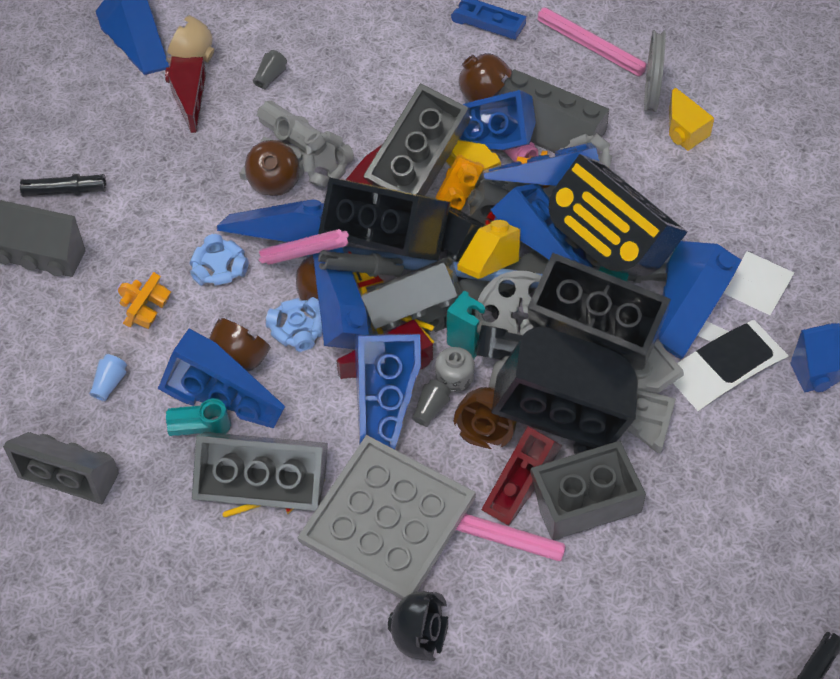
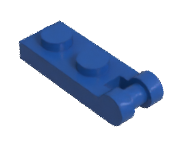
[451,0,526,40]

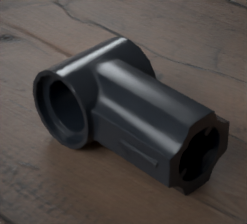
[476,325,523,360]

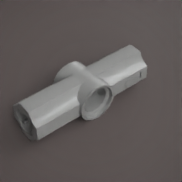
[256,101,323,154]

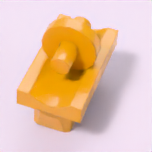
[435,154,484,210]
[118,272,171,329]

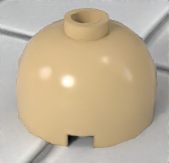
[166,15,215,63]

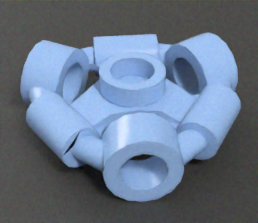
[190,234,249,286]
[266,297,323,352]

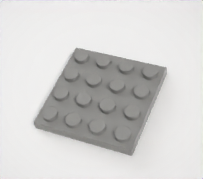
[297,435,476,599]

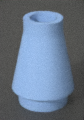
[89,354,127,401]

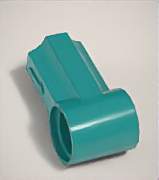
[166,398,231,436]

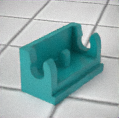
[447,291,485,359]

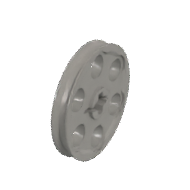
[644,30,666,112]
[475,271,542,335]

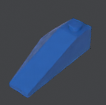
[95,0,169,75]
[459,90,536,150]
[491,184,593,268]
[217,199,324,242]
[313,235,376,350]
[657,241,742,359]
[355,334,421,450]

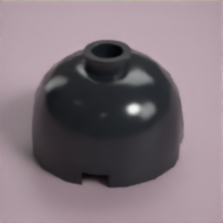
[388,591,448,661]

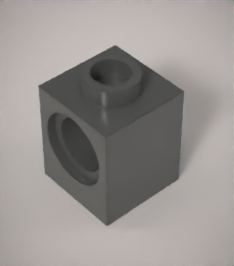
[468,180,510,224]

